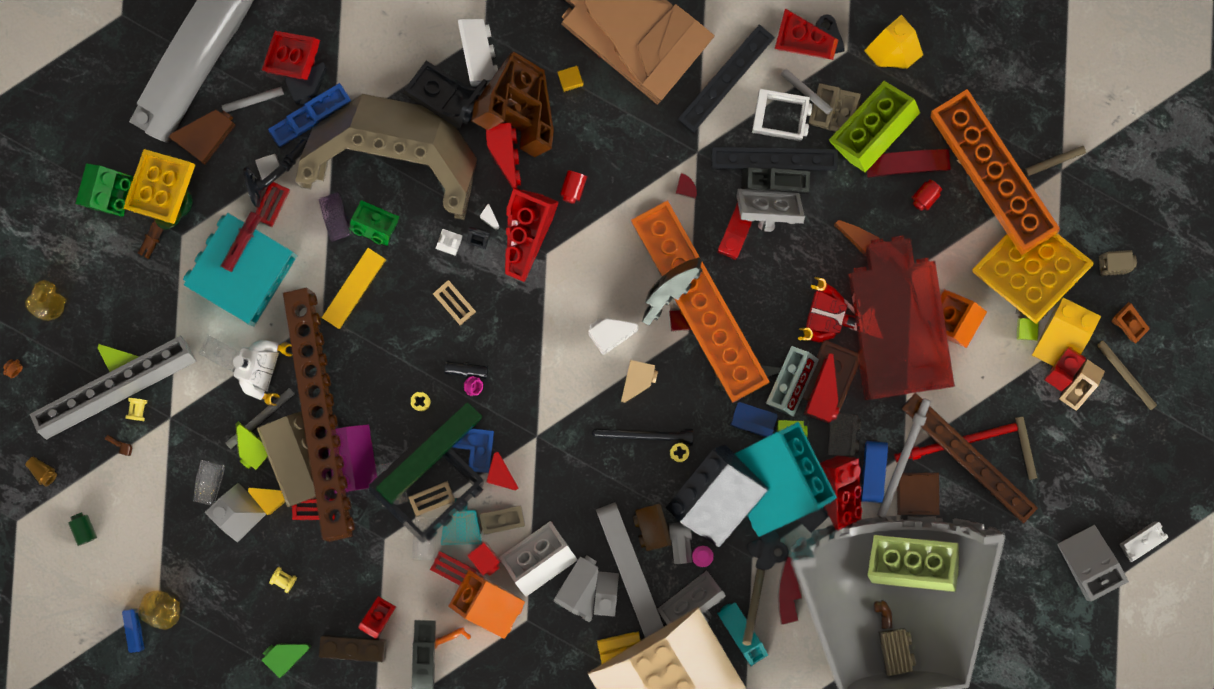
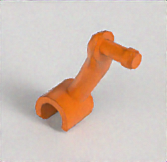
[435,628,472,649]

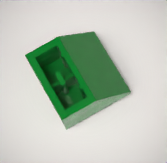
[75,164,134,217]

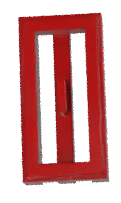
[255,182,290,227]
[292,499,335,520]
[430,551,477,585]

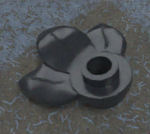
[747,530,789,570]

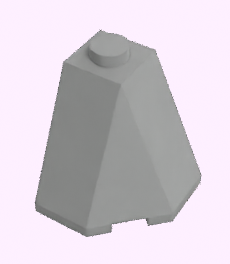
[553,555,598,622]

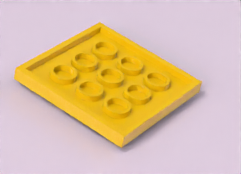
[972,234,1093,324]

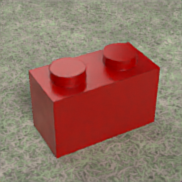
[467,542,501,576]

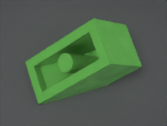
[262,643,312,678]

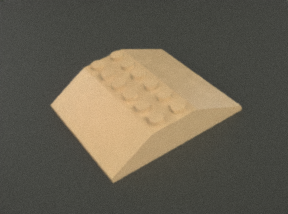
[588,607,746,689]

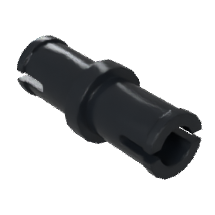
[445,361,488,379]

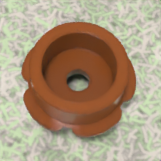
[3,359,23,379]

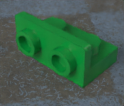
[349,200,399,246]

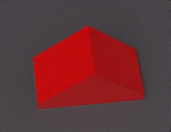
[486,452,519,491]

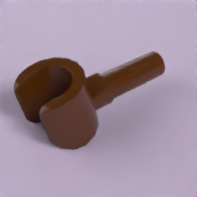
[105,435,133,456]

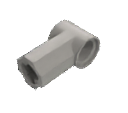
[669,522,692,564]

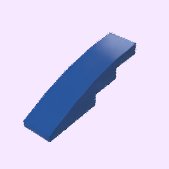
[268,83,351,148]

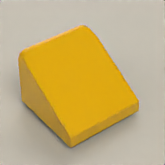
[557,66,583,92]

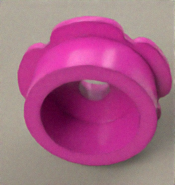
[464,376,483,396]

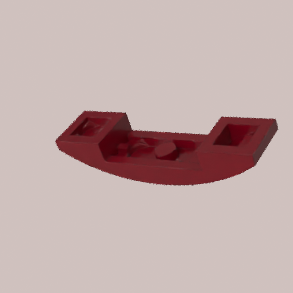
[867,149,951,178]

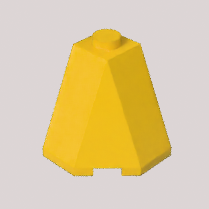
[864,15,923,69]

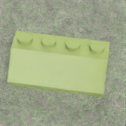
[868,535,959,592]

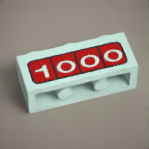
[766,346,819,417]

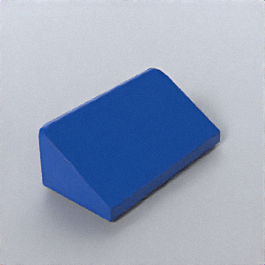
[122,608,145,653]

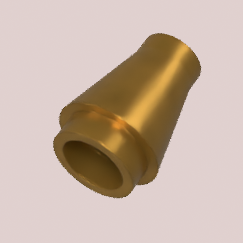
[25,456,57,486]

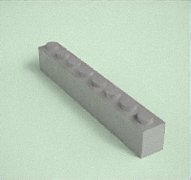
[30,335,196,440]

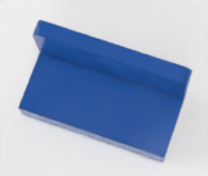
[730,402,778,437]

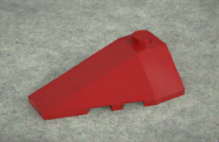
[505,188,559,282]

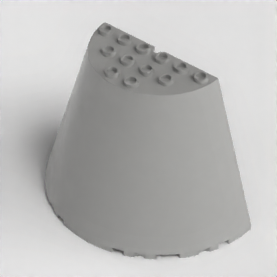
[790,516,1005,689]

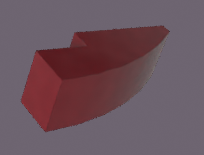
[778,556,802,625]

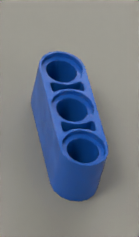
[861,441,888,503]

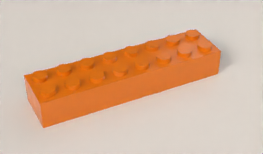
[931,89,1060,255]

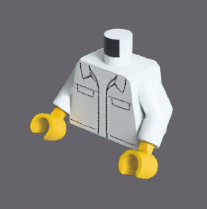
[233,340,293,406]

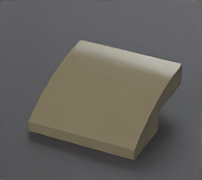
[809,83,862,132]

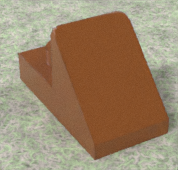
[1111,302,1150,344]

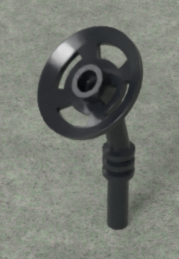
[243,139,307,208]

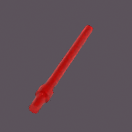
[894,423,1018,462]

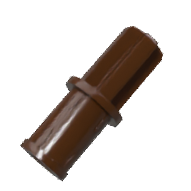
[137,219,164,259]

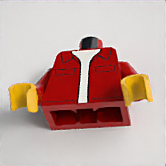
[798,277,857,342]

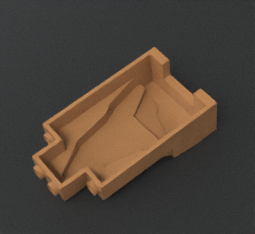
[562,0,715,105]

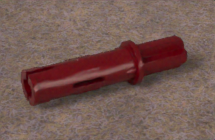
[220,212,261,272]

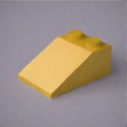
[1031,298,1101,366]

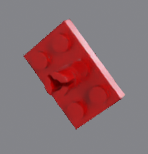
[262,31,320,80]

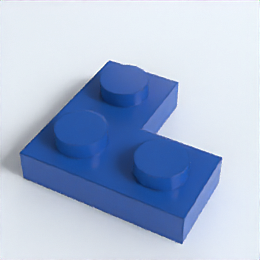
[451,429,494,473]

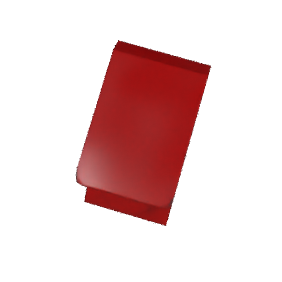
[1044,346,1086,392]
[358,596,396,639]

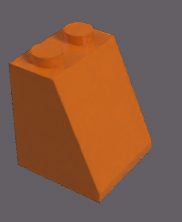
[448,570,525,639]

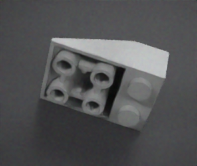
[1057,525,1129,601]

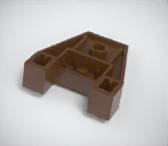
[472,51,554,157]

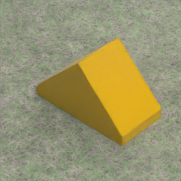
[248,488,285,515]

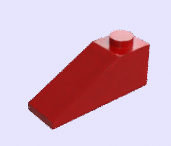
[717,203,752,260]

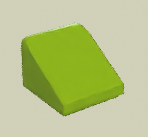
[1016,318,1039,341]

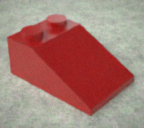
[804,353,840,423]

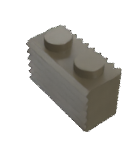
[1099,250,1137,276]
[879,628,916,676]

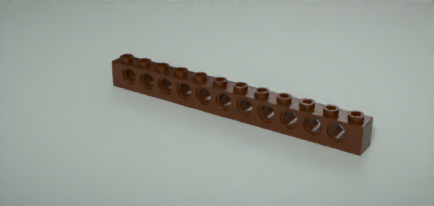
[283,287,355,542]

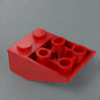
[486,123,521,189]
[820,456,862,530]

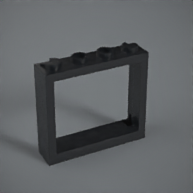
[369,429,484,544]

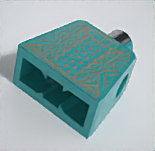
[441,498,482,545]

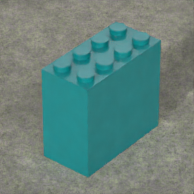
[183,213,298,327]
[734,422,837,537]

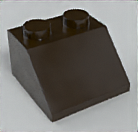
[632,503,672,551]

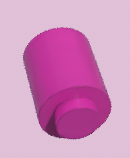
[692,545,714,567]

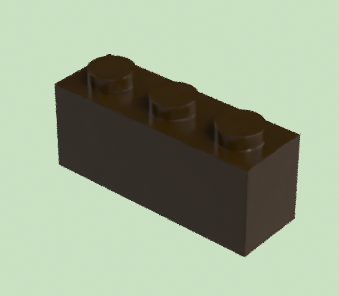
[319,635,386,662]

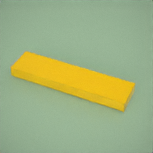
[322,248,386,329]

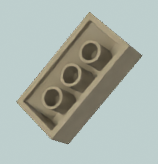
[257,411,330,507]

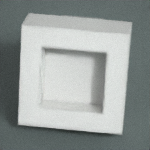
[436,229,463,256]

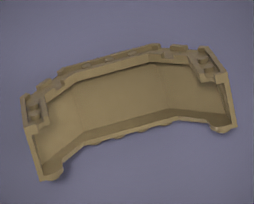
[295,94,477,220]

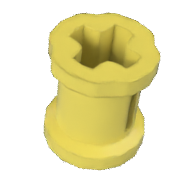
[411,392,431,412]
[125,398,148,421]
[670,443,689,462]
[269,567,297,594]

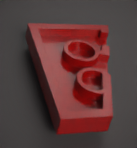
[775,8,838,60]

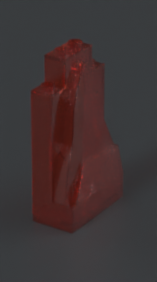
[848,236,955,400]

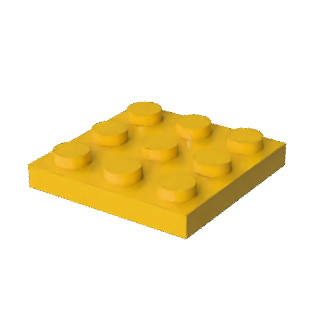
[124,149,196,224]

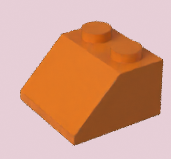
[924,289,987,348]

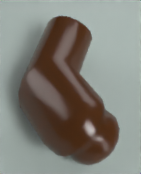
[874,600,892,629]

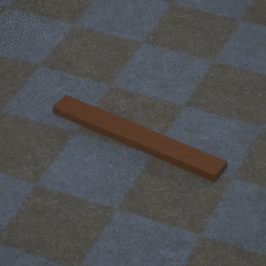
[901,393,1038,523]

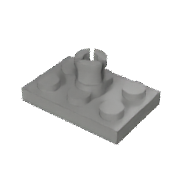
[736,189,805,232]
[657,570,726,625]

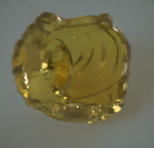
[25,280,66,321]
[139,590,180,630]

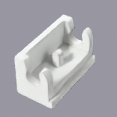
[1119,522,1168,562]

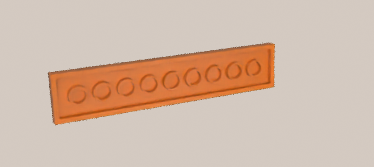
[631,200,770,403]

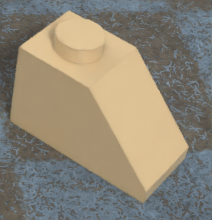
[1059,359,1105,411]
[621,360,658,403]

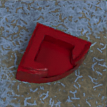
[676,173,697,199]

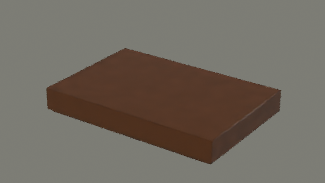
[802,340,862,414]

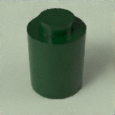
[68,512,97,546]

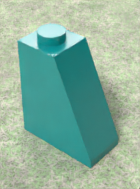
[717,602,768,666]

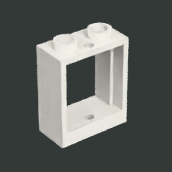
[752,89,812,141]

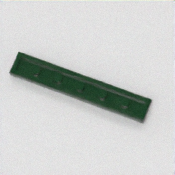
[376,402,482,504]

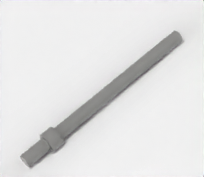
[877,398,931,518]

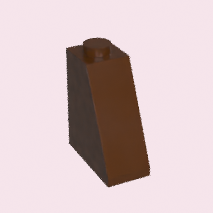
[169,110,235,165]

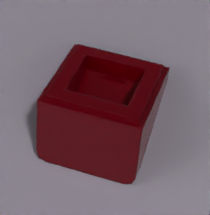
[669,310,691,332]

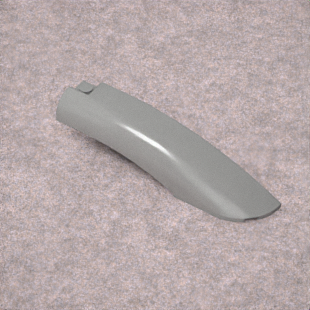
[129,0,254,143]

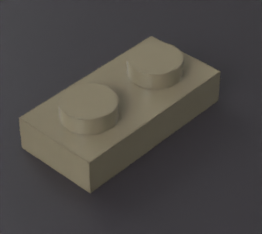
[479,506,525,535]

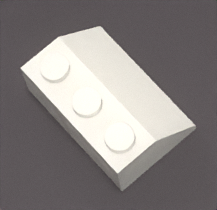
[458,19,498,87]
[589,318,638,355]
[499,521,577,596]

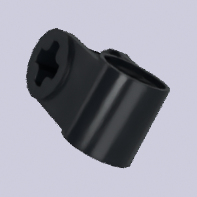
[815,15,845,54]

